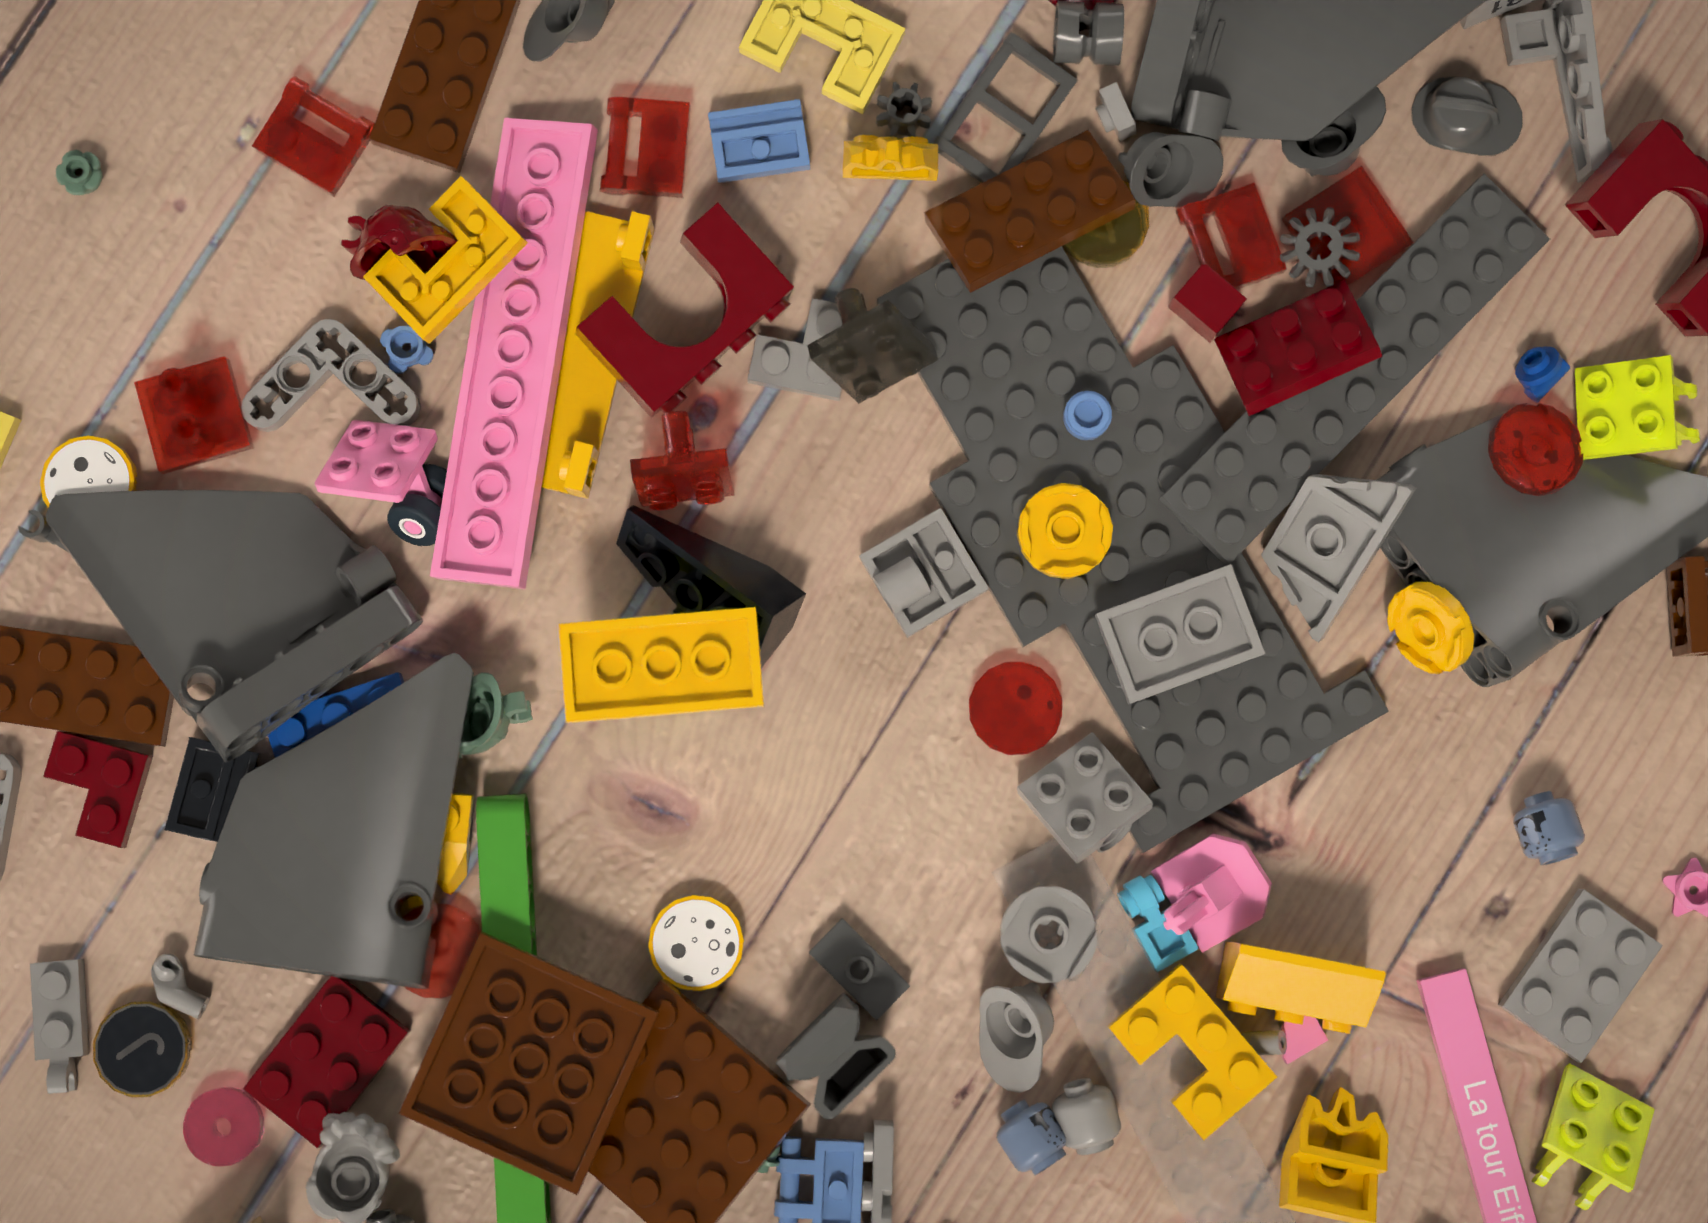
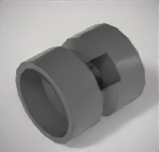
[1053,1,1124,66]

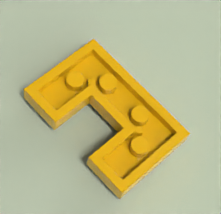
[363,176,528,344]
[1107,964,1277,1140]

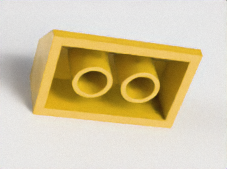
[1215,941,1386,1034]

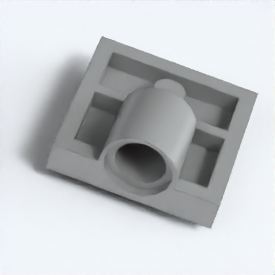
[859,508,989,638]
[1017,732,1153,864]

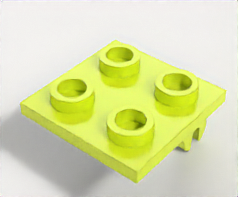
[1575,355,1700,460]
[1532,1063,1655,1210]

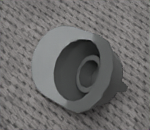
[523,0,615,62]
[1412,77,1523,156]
[1281,87,1386,177]
[1118,132,1224,207]

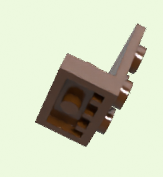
[1667,556,1708,657]

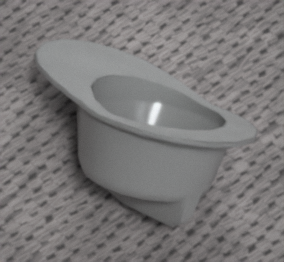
[979,983,1054,1093]

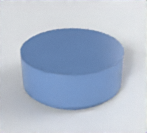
[1063,391,1112,440]

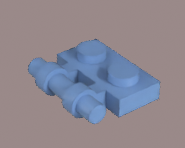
[774,1136,864,1223]

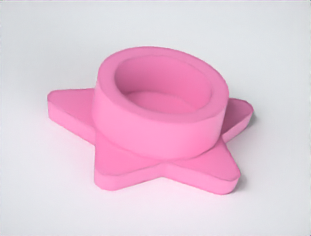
[1662,858,1708,917]

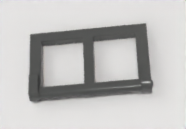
[932,33,1078,183]

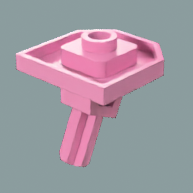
[1151,834,1272,953]

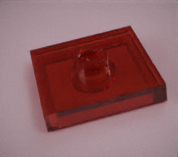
[1282,166,1414,286]

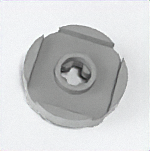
[1000,886,1097,983]

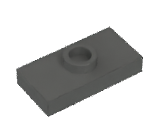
[809,918,910,1020]

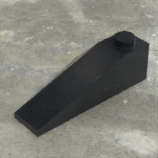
[616,505,806,669]

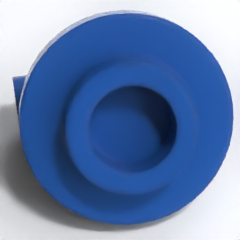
[1515,346,1570,403]

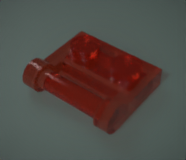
[252,76,375,198]
[599,97,691,198]
[1175,183,1287,290]

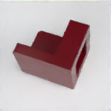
[1168,264,1247,343]

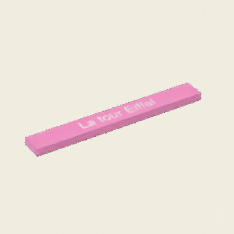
[1416,968,1537,1223]

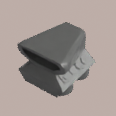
[776,993,896,1119]

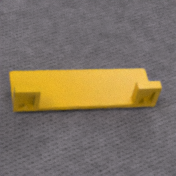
[541,211,655,499]

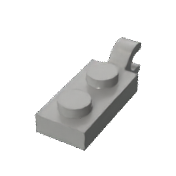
[30,959,89,1094]

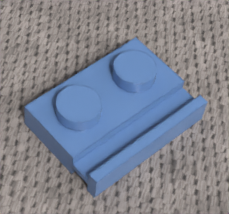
[708,99,810,183]

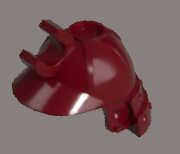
[341,205,458,280]

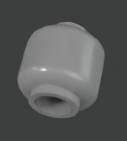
[1052,1078,1121,1155]

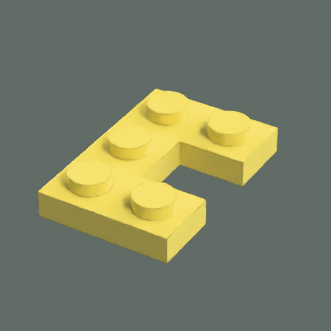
[739,0,905,114]

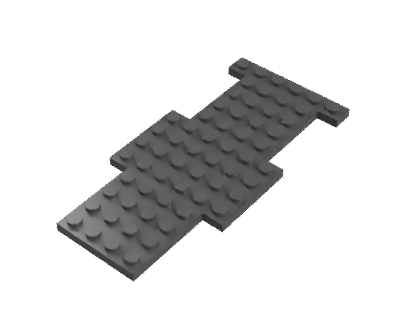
[877,246,1389,853]

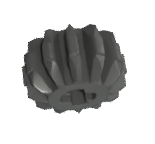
[1280,207,1360,288]

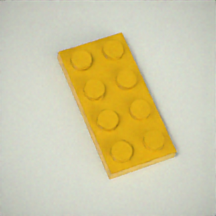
[559,607,764,723]

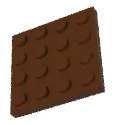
[398,932,660,1195]
[589,979,811,1223]

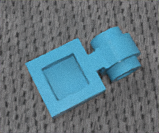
[1117,875,1199,972]

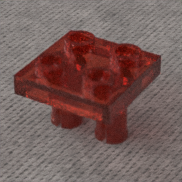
[134,356,254,475]
[630,411,735,510]

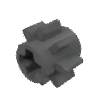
[876,82,932,137]

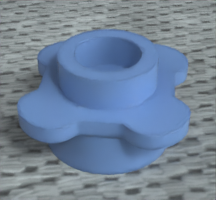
[380,324,434,374]

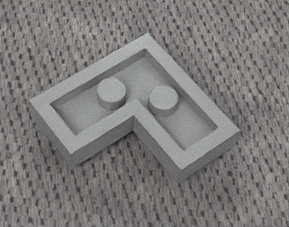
[747,298,858,401]

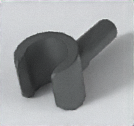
[18,510,69,553]

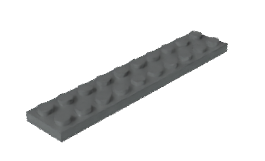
[1159,174,1550,566]

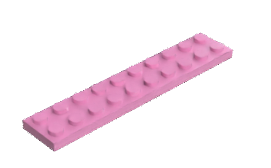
[430,118,598,589]

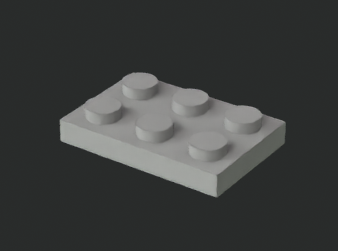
[1095,564,1265,705]
[1498,889,1663,1063]

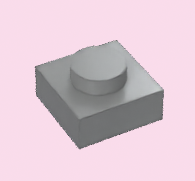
[1500,9,1559,66]
[1095,82,1137,142]

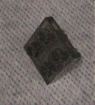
[807,288,938,404]

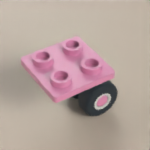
[314,420,447,546]

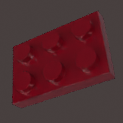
[1214,279,1383,416]
[243,976,411,1148]

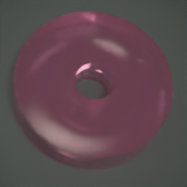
[183,1086,265,1167]

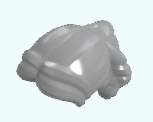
[306,1112,400,1223]

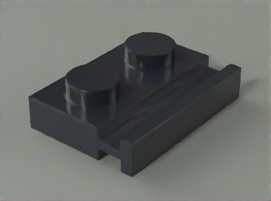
[165,737,259,842]

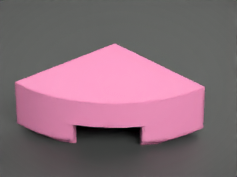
[1280,1016,1328,1064]

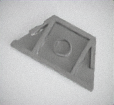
[1261,474,1417,643]

